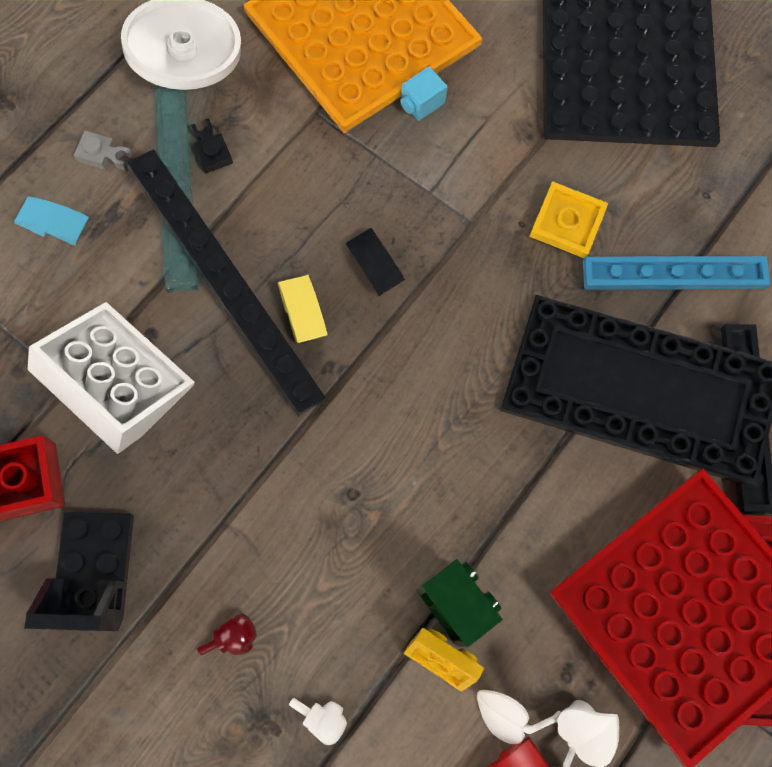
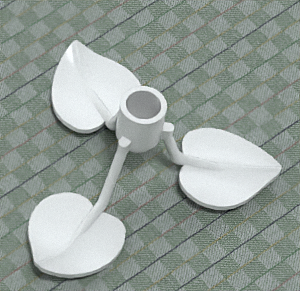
[477,690,619,767]

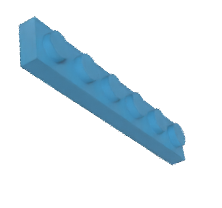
[582,256,771,290]

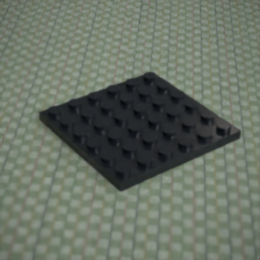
[543,0,720,147]

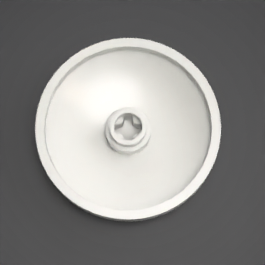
[121,0,241,90]

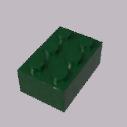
[416,559,503,648]

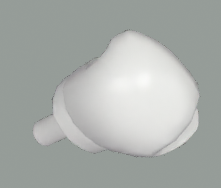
[289,698,347,745]

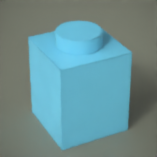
[400,66,448,121]

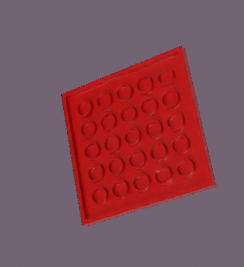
[548,469,772,767]

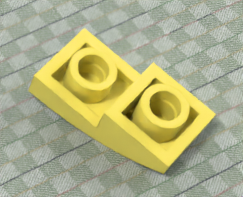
[277,275,327,343]

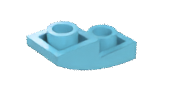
[14,196,89,246]

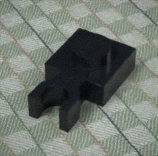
[191,118,233,174]

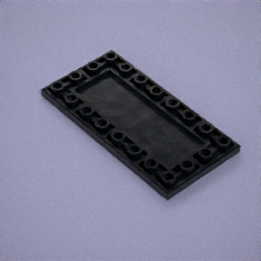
[500,295,772,488]

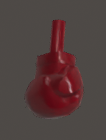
[197,614,257,656]

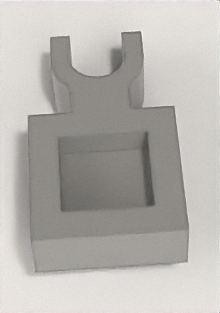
[74,131,133,171]

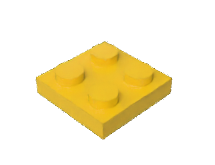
[529,181,608,258]
[403,628,484,692]

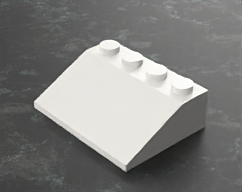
[27,302,194,454]

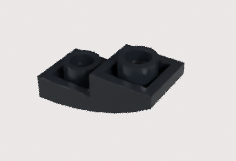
[345,228,405,296]

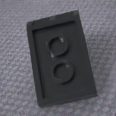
[24,512,134,631]

